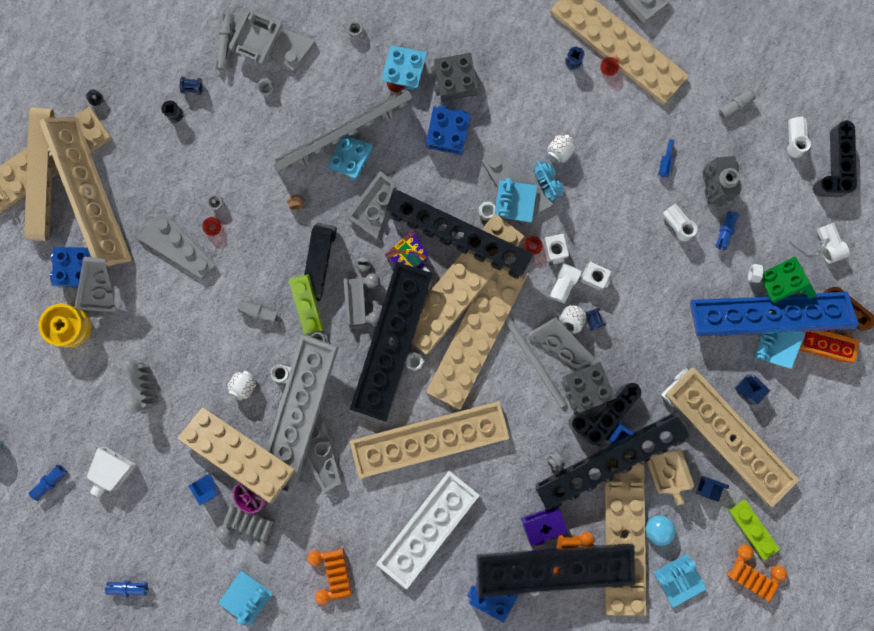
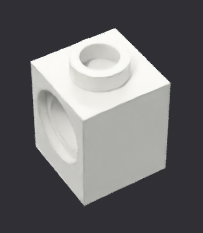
[543,233,569,264]
[579,262,612,291]

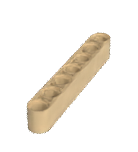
[24,107,55,242]

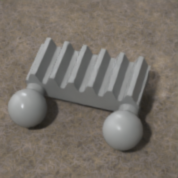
[344,273,380,326]
[121,359,153,414]
[216,504,275,555]

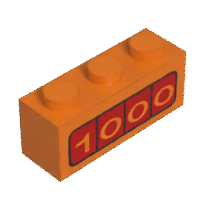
[799,330,860,363]

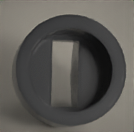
[86,89,103,106]

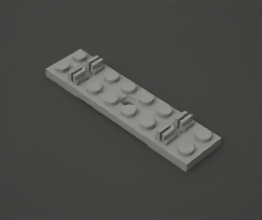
[272,90,412,172]
[266,334,339,497]

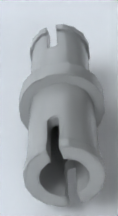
[718,88,757,120]
[237,300,278,324]

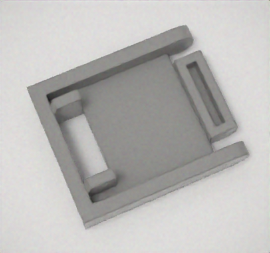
[229,8,283,65]

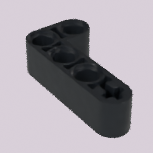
[812,120,857,197]
[304,223,337,301]
[569,383,641,446]

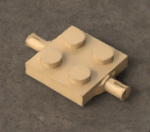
[647,449,695,505]

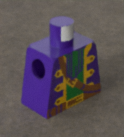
[385,231,431,272]

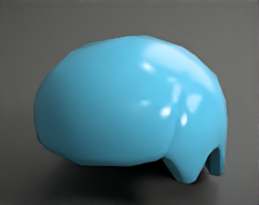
[645,515,676,546]

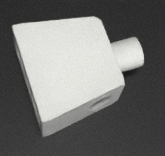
[87,447,137,497]

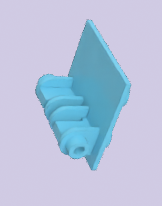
[381,45,427,91]
[327,135,373,181]
[534,160,565,202]
[494,178,537,223]
[754,331,805,369]
[653,554,707,608]
[218,570,273,626]

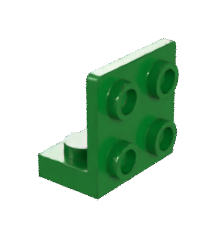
[762,256,817,303]

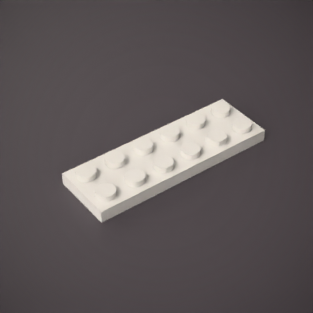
[376,471,480,589]

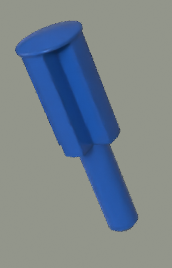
[658,139,674,178]

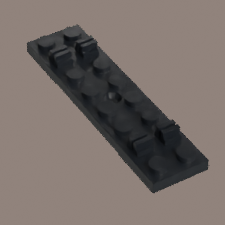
[349,262,434,422]
[476,543,635,597]

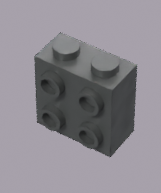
[431,53,478,102]
[703,156,742,206]
[561,362,616,413]

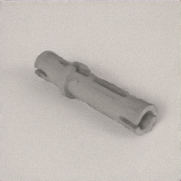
[215,13,235,72]

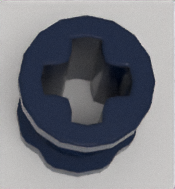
[565,46,585,70]
[179,76,203,95]
[586,307,606,331]

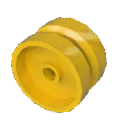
[38,304,92,348]

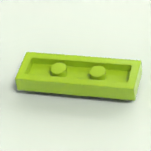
[289,274,324,334]
[728,499,780,561]

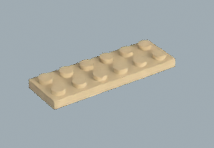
[177,407,295,504]

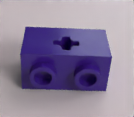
[520,508,568,546]

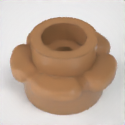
[287,195,305,210]

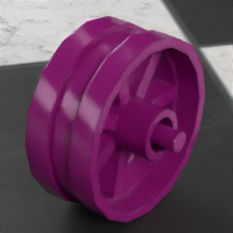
[232,482,268,514]

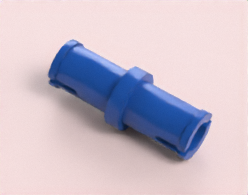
[715,211,739,250]
[29,465,67,501]
[105,581,148,597]

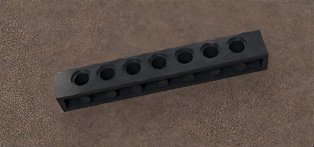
[386,190,535,279]
[535,412,690,510]

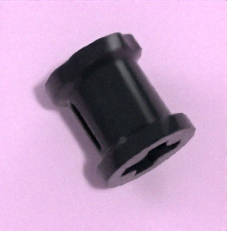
[161,100,183,122]

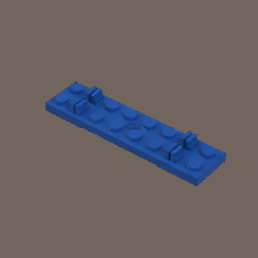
[690,292,858,337]

